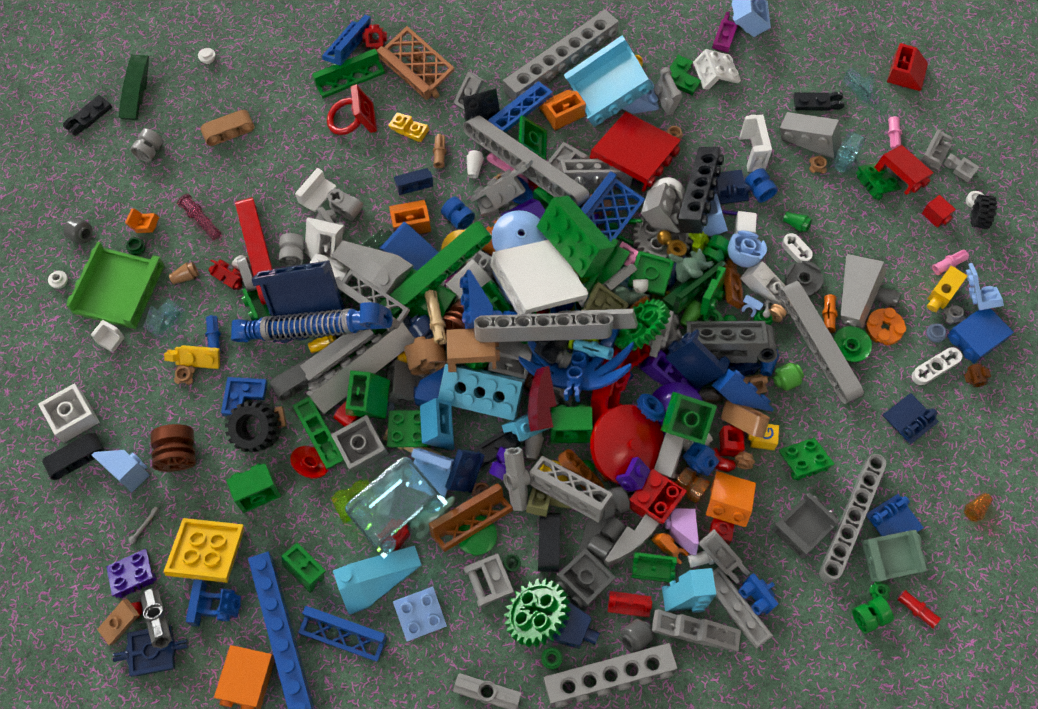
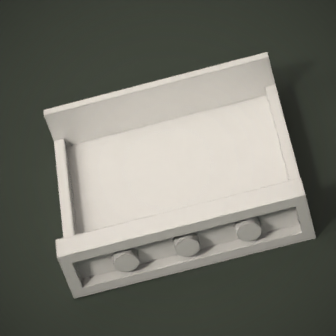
[490,240,588,314]

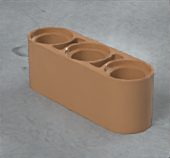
[200,110,255,146]
[721,399,770,438]

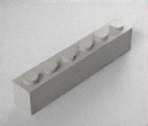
[306,322,415,414]

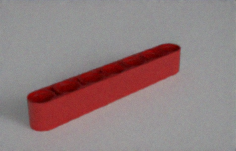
[235,197,273,305]

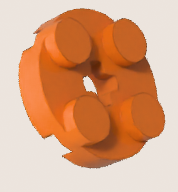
[865,307,906,346]

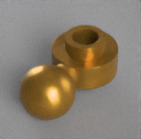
[657,230,687,258]

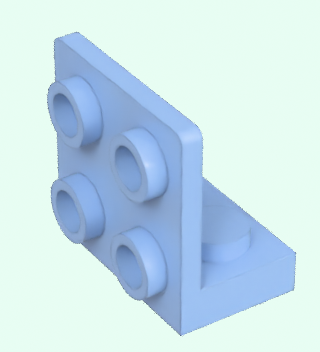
[966,263,1004,310]
[407,448,454,499]

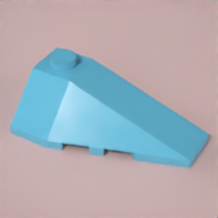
[333,546,422,615]

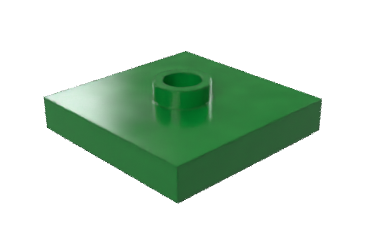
[628,251,675,297]

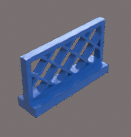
[581,171,645,242]

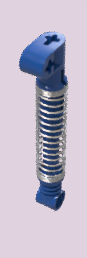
[231,302,393,342]

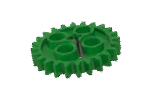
[614,299,671,352]
[504,579,571,648]

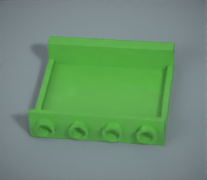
[66,242,165,330]

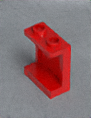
[874,145,934,195]

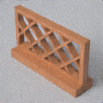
[377,26,455,100]

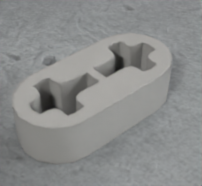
[237,256,257,292]

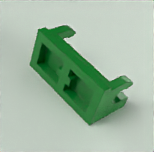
[281,542,326,593]
[631,552,677,583]

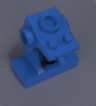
[186,579,241,627]

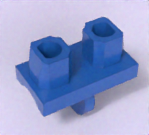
[738,573,778,615]

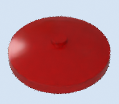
[590,405,664,485]

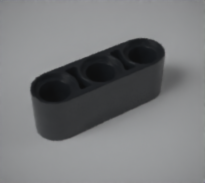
[42,433,105,480]
[538,513,560,572]

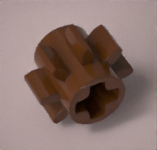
[964,364,991,387]

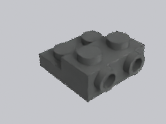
[554,548,616,611]

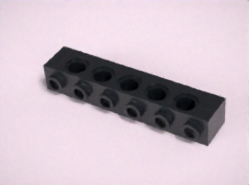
[678,147,724,234]

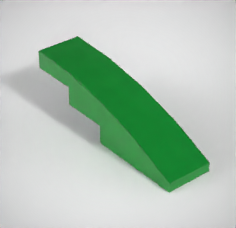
[292,397,344,470]

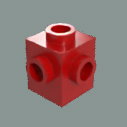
[363,24,387,50]

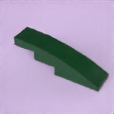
[118,54,149,120]

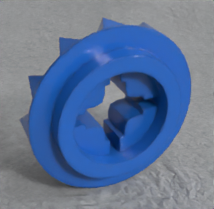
[637,394,665,422]

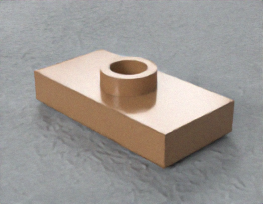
[97,599,139,645]

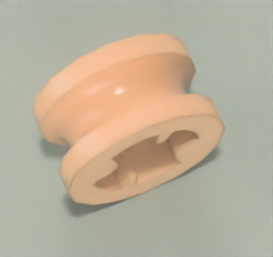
[769,304,787,322]

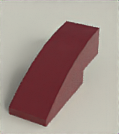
[528,366,557,432]

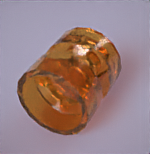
[675,466,711,504]

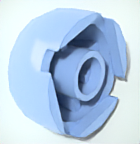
[728,230,767,268]

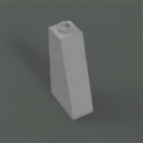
[841,254,887,329]

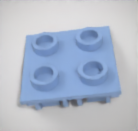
[393,586,447,641]

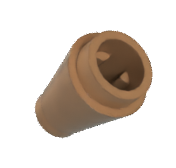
[169,262,199,285]

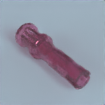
[177,194,222,240]

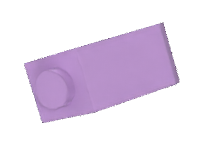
[665,508,699,555]

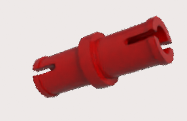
[897,590,941,629]

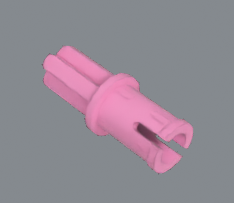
[887,116,902,150]
[932,250,969,275]

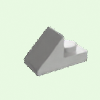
[454,72,485,109]

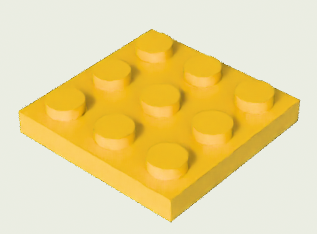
[164,518,244,583]

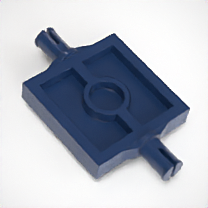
[112,625,189,677]

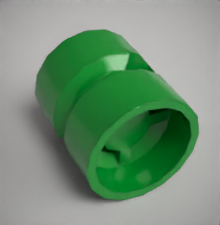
[702,235,729,267]
[852,596,894,634]

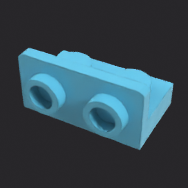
[501,413,549,441]

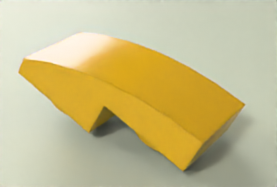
[388,113,430,142]

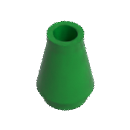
[783,211,812,233]

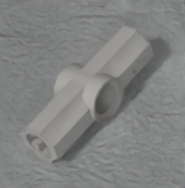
[503,447,530,511]
[453,673,522,709]

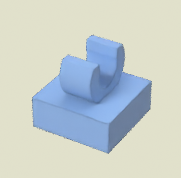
[742,295,765,317]

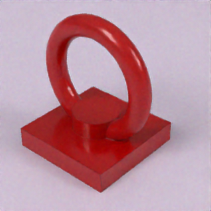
[327,84,377,135]

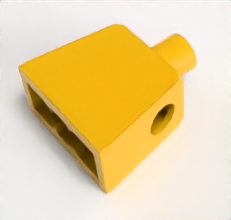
[927,266,968,312]

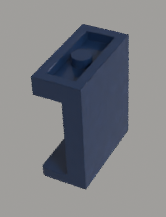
[665,330,730,389]

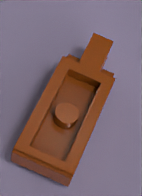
[724,259,744,309]

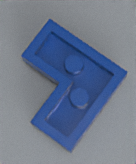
[221,377,268,416]

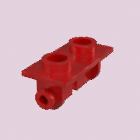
[208,259,243,290]
[608,591,652,618]

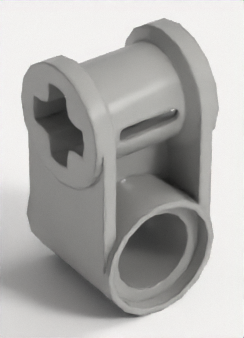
[327,189,364,221]

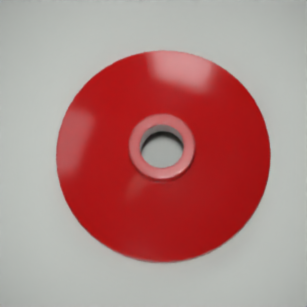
[290,446,329,479]

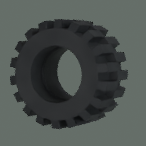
[225,401,282,452]

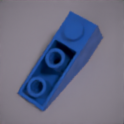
[460,270,493,329]
[712,368,774,411]

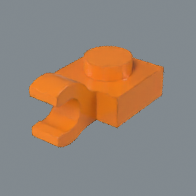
[651,533,689,564]

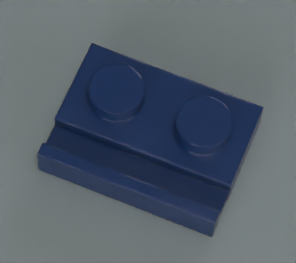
[445,449,485,493]

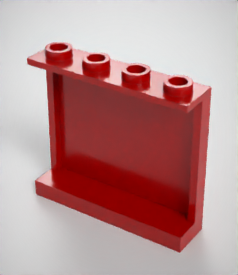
[589,112,681,192]

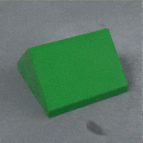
[519,115,547,160]

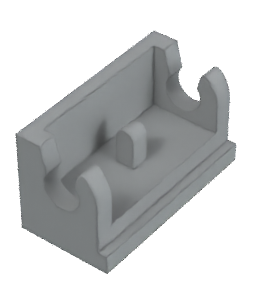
[921,129,953,172]
[654,433,691,479]

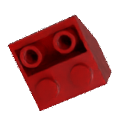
[887,43,928,91]
[629,469,687,524]

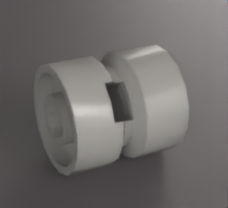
[130,128,163,163]
[279,233,304,267]

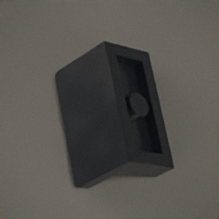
[534,340,570,366]

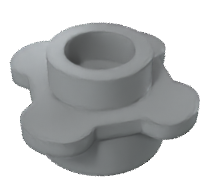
[944,305,966,324]

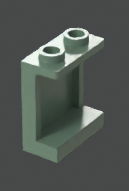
[861,530,927,582]

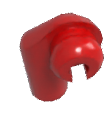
[713,448,735,472]

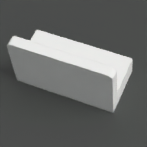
[295,168,336,212]

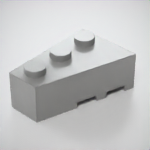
[780,112,841,159]

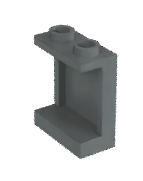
[772,493,839,559]

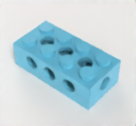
[438,363,525,421]

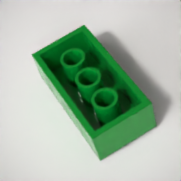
[536,196,615,278]

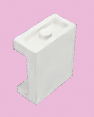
[740,115,772,172]

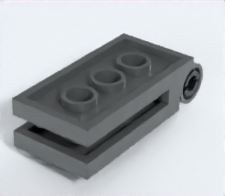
[687,321,778,364]

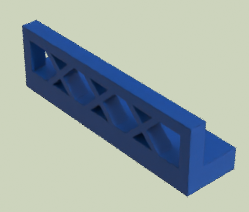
[322,15,371,66]
[488,81,553,133]
[298,606,387,662]

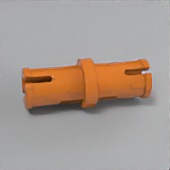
[822,294,838,333]

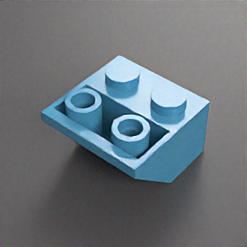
[420,398,455,450]

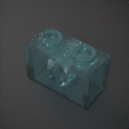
[832,131,866,174]

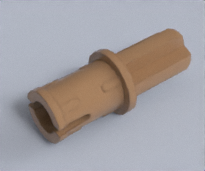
[433,134,447,168]

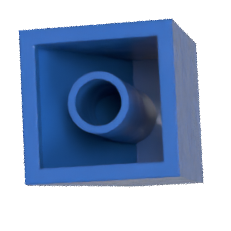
[380,222,439,271]

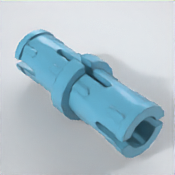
[573,340,614,360]

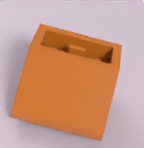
[539,90,586,130]
[389,200,431,234]

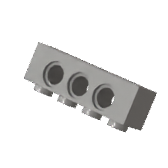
[558,159,633,188]

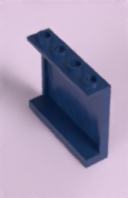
[251,260,345,343]

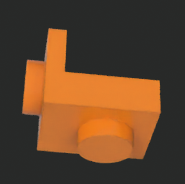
[125,208,160,233]

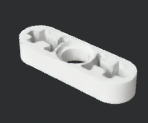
[912,347,962,385]

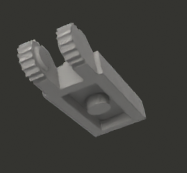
[699,529,750,584]

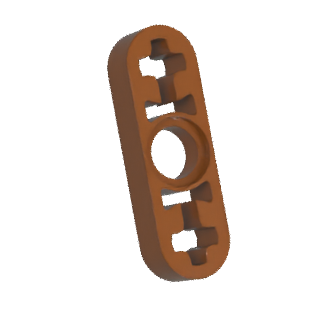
[558,449,605,491]

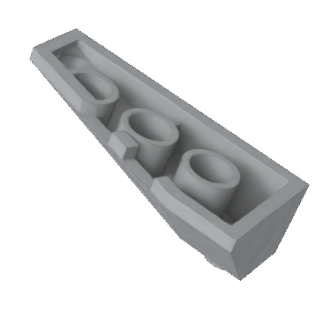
[332,240,414,295]

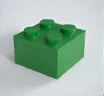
[661,392,717,445]
[551,405,593,444]
[226,463,282,513]

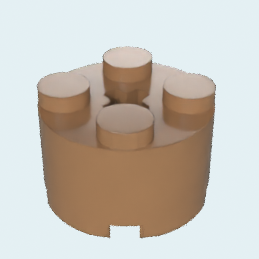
[404,337,447,375]

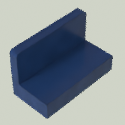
[394,168,434,195]

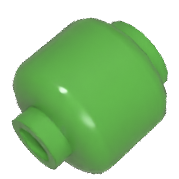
[773,362,804,391]

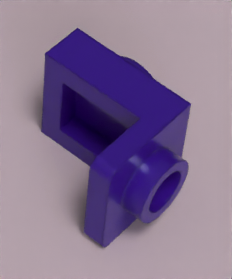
[616,457,651,492]

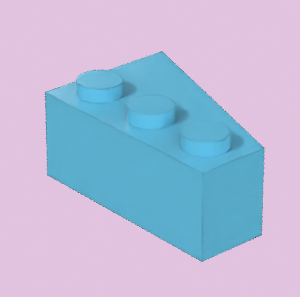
[662,568,716,613]

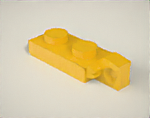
[164,345,220,369]

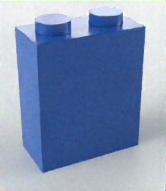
[947,308,1014,364]

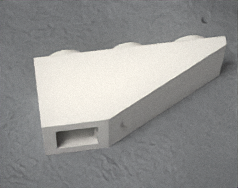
[740,261,789,314]

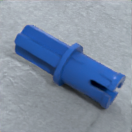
[205,315,221,351]

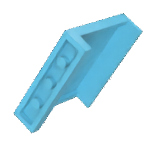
[564,35,654,127]

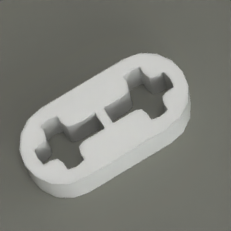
[782,233,813,263]

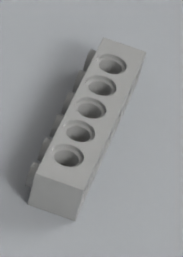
[543,643,677,708]

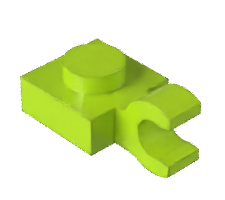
[688,231,709,253]

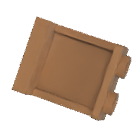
[447,328,500,372]

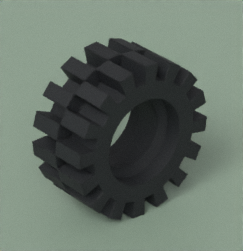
[970,194,997,229]

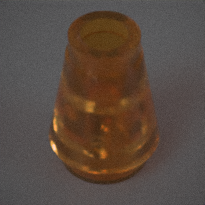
[964,493,993,522]

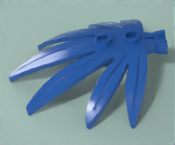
[518,295,634,402]

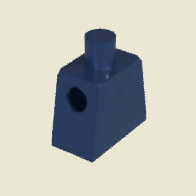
[547,603,600,649]

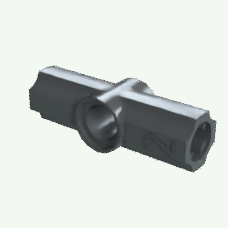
[141,588,172,649]

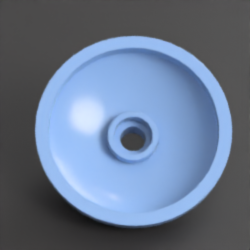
[492,210,548,251]

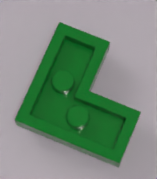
[670,55,701,96]

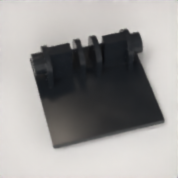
[462,88,500,121]

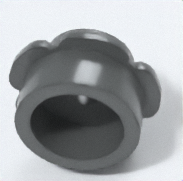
[555,350,572,369]

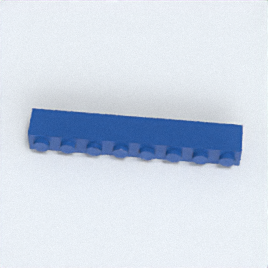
[248,552,315,709]

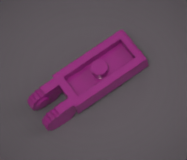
[712,11,738,53]

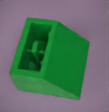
[345,370,390,419]

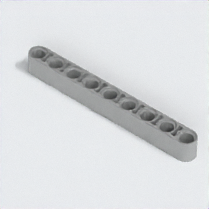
[463,116,590,207]

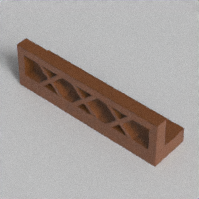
[429,483,513,552]

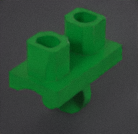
[481,280,512,313]

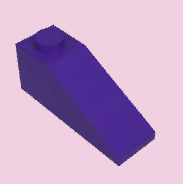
[640,350,702,393]

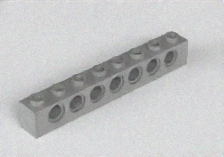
[503,10,619,101]

